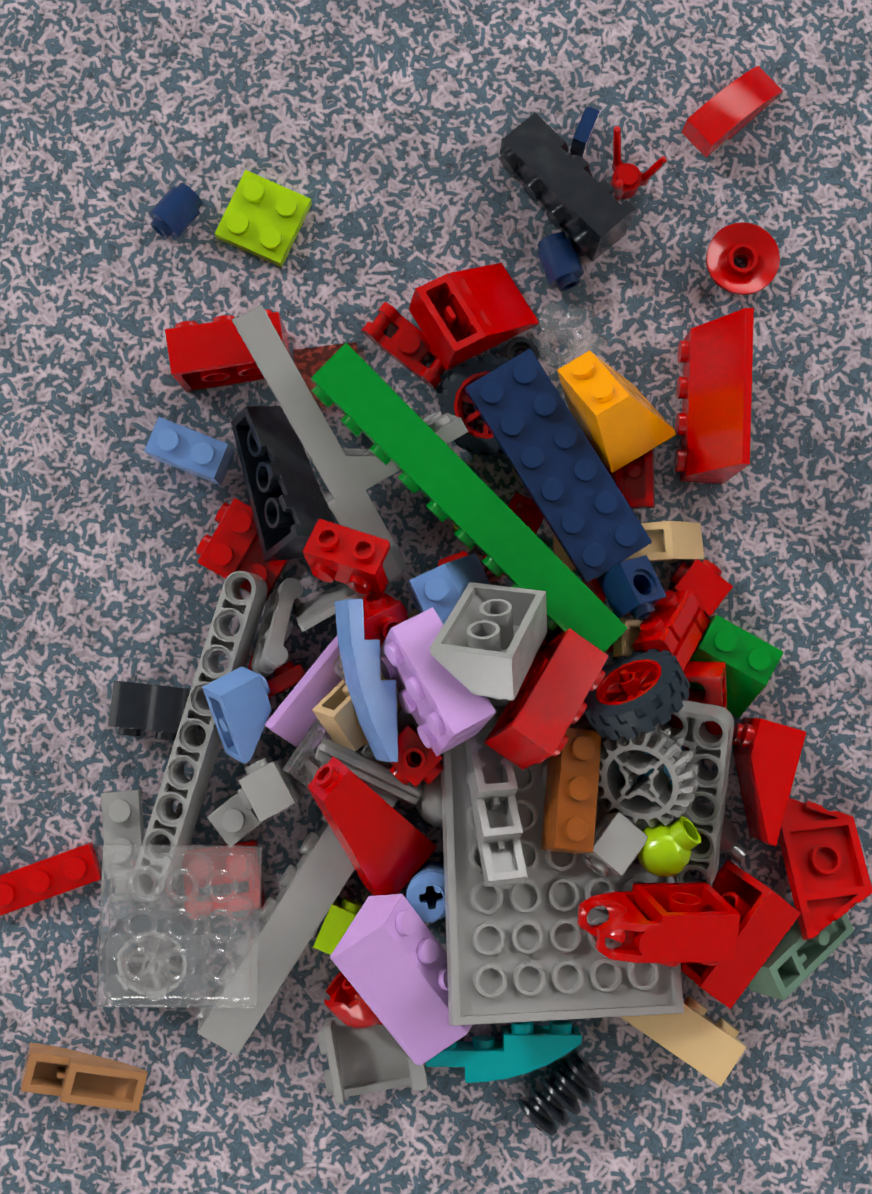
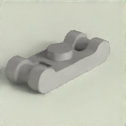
[251,578,303,677]

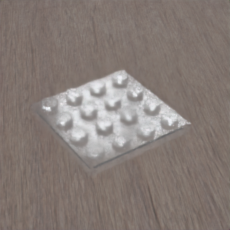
[96,844,263,1008]

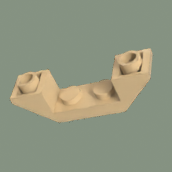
[552,521,704,572]

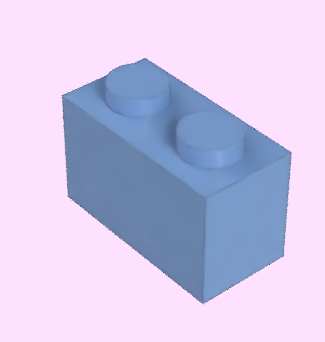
[144,417,235,486]

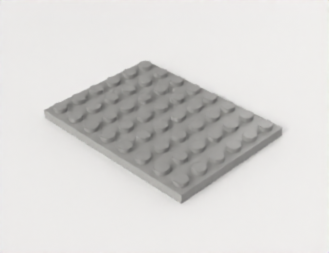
[441,699,684,1026]

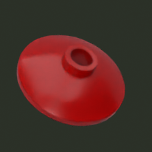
[706,222,780,295]

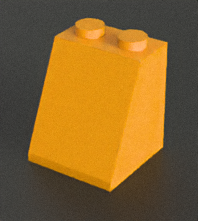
[557,350,676,473]

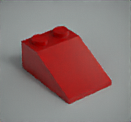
[732,717,806,846]

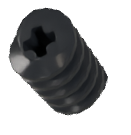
[517,1048,604,1136]

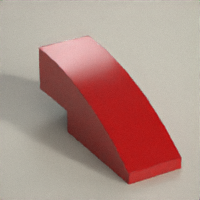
[682,65,783,158]

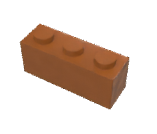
[540,727,602,854]

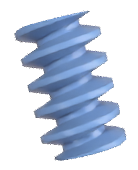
[406,862,446,923]

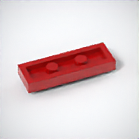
[0,842,104,916]

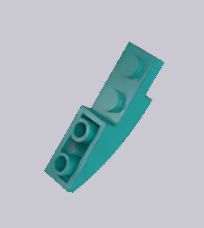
[426,1020,582,1083]

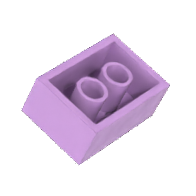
[380,607,496,756]

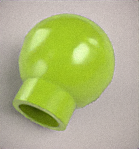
[637,816,701,877]

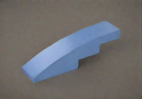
[334,599,398,762]

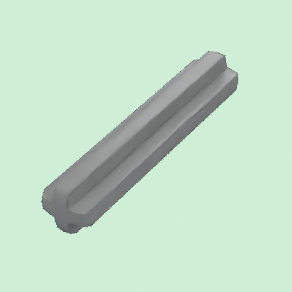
[315,739,423,805]

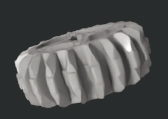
[598,726,699,828]

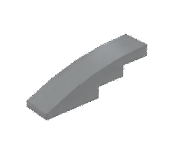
[465,717,528,887]

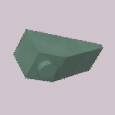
[748,913,854,1001]

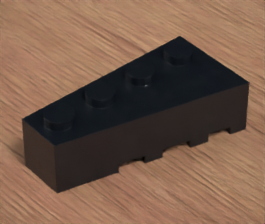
[231,406,334,562]

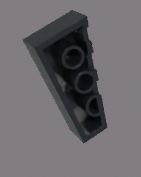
[499,113,636,262]

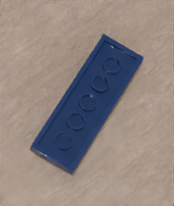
[465,348,652,584]

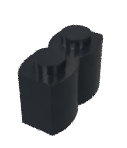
[108,681,191,741]

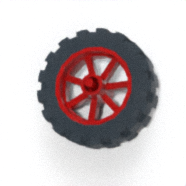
[438,355,510,456]
[584,649,690,740]

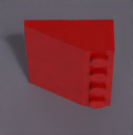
[674,307,754,484]

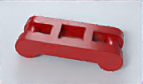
[361,302,452,389]

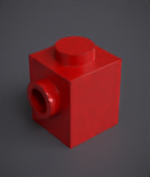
[668,559,733,617]

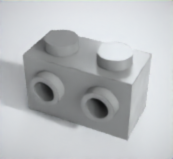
[238,756,303,822]

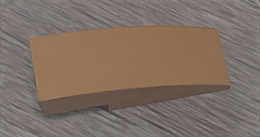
[21,1042,148,1112]

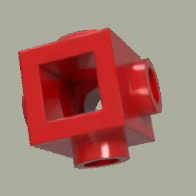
[362,592,408,648]
[389,724,444,787]

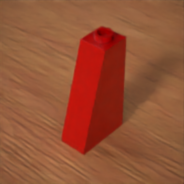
[307,756,437,896]

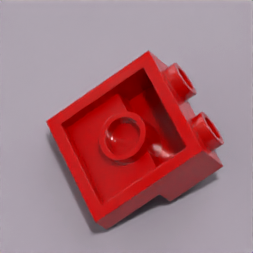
[196,498,289,600]

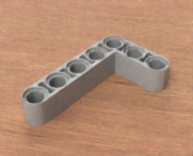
[656,700,734,887]

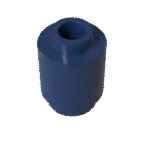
[149,183,203,239]
[537,232,584,291]

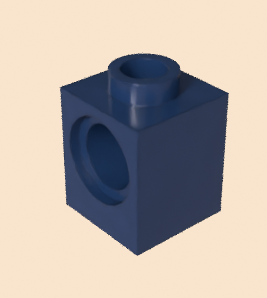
[597,555,667,620]

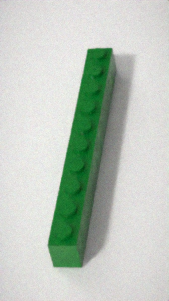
[310,343,628,652]

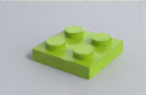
[214,170,312,268]

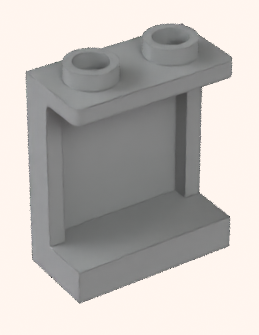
[318,1016,428,1105]

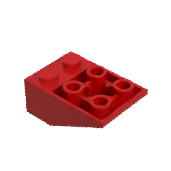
[409,262,539,371]

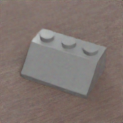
[430,582,547,700]

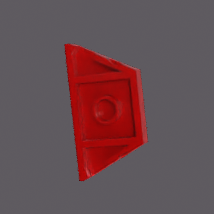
[778,798,872,941]

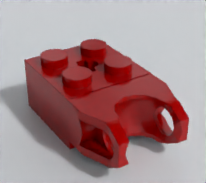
[577,882,740,967]

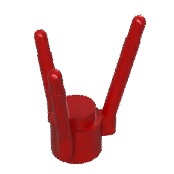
[610,126,667,201]

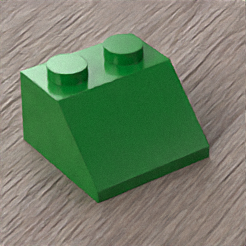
[689,615,784,718]

